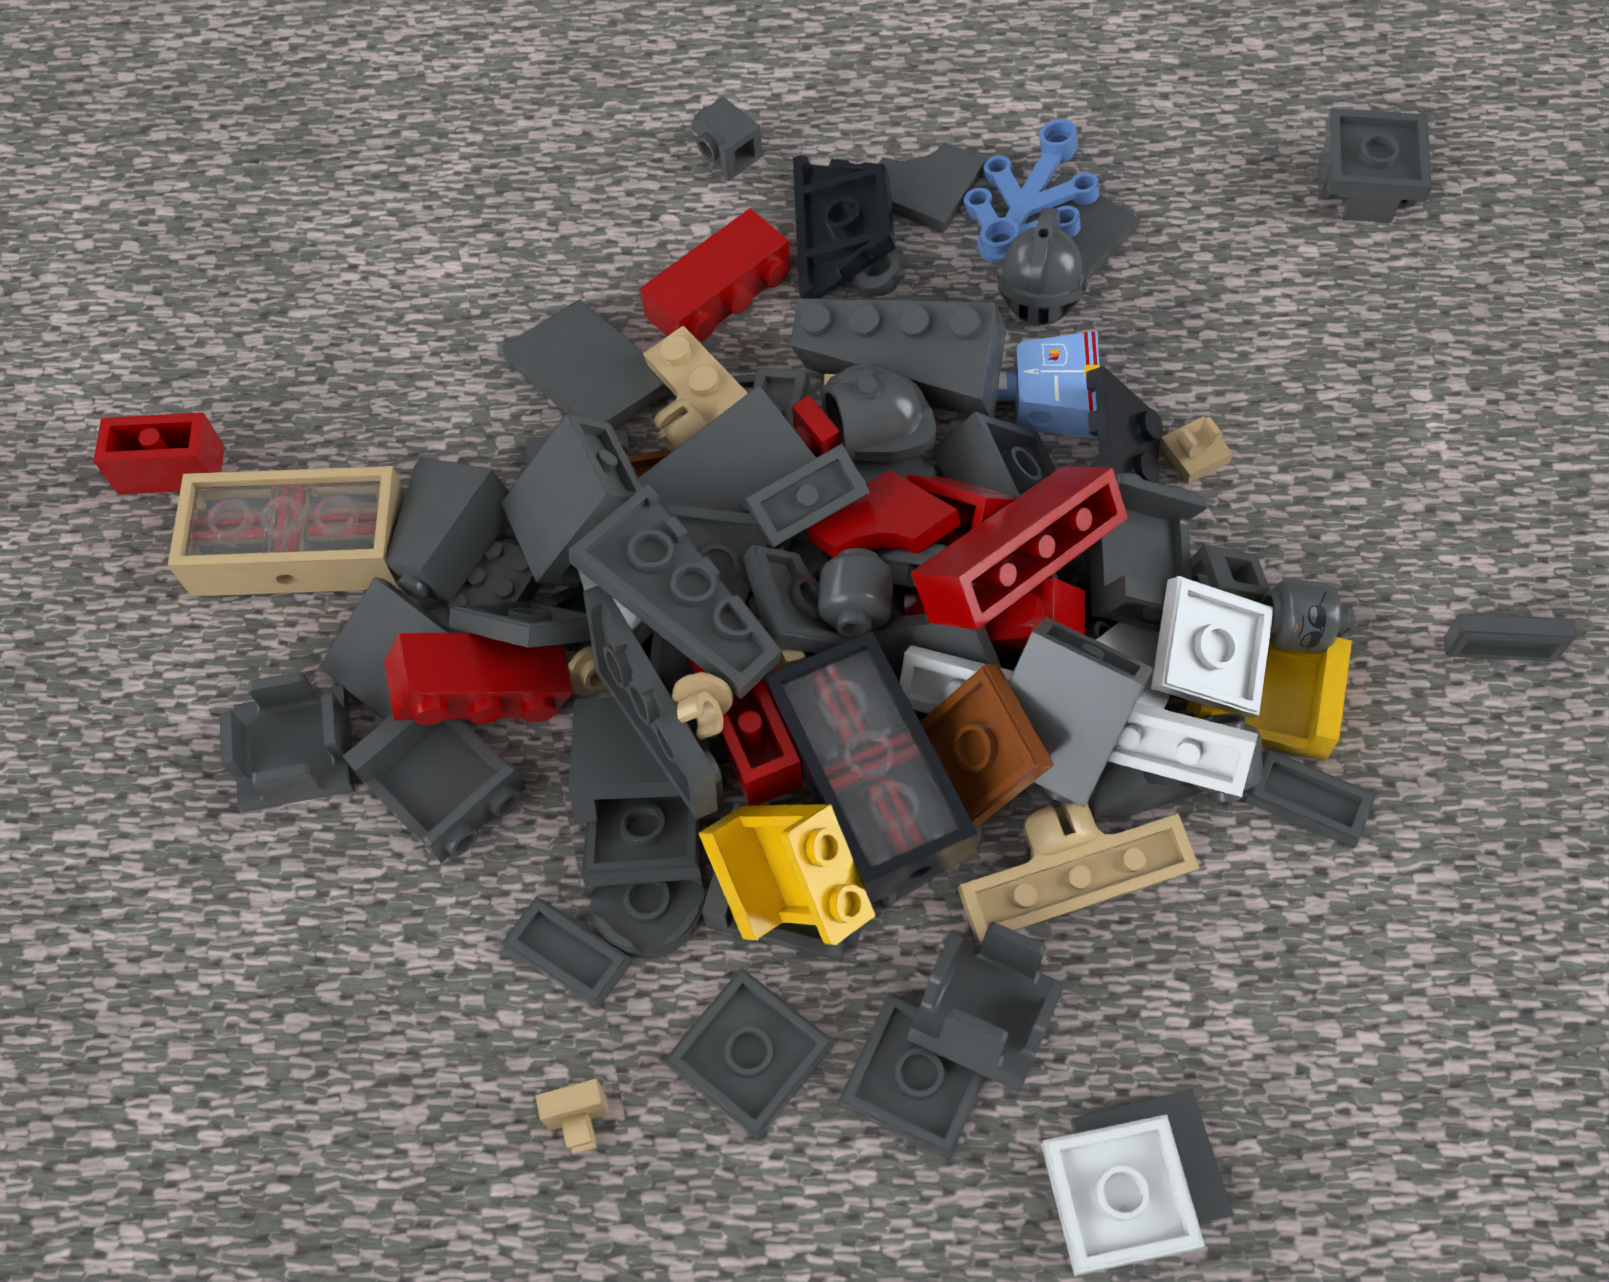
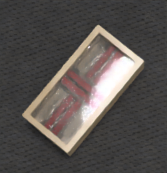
[168,466,406,596]

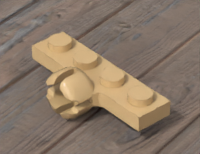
[643,325,748,452]
[957,802,1200,944]

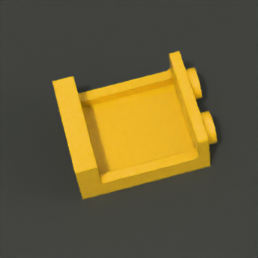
[1185,637,1352,761]
[699,804,876,945]

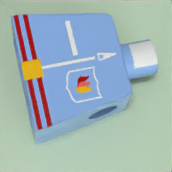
[996,332,1100,439]

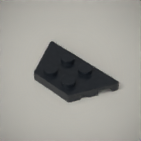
[793,155,896,299]

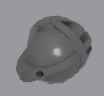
[997,207,1089,326]
[821,365,936,464]

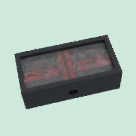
[765,631,978,903]

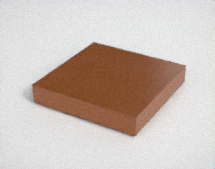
[920,664,1054,829]

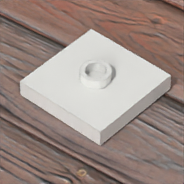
[1151,576,1274,718]
[1041,1114,1205,1276]

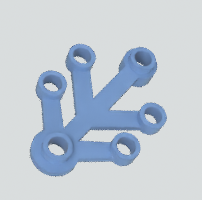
[964,119,1100,263]

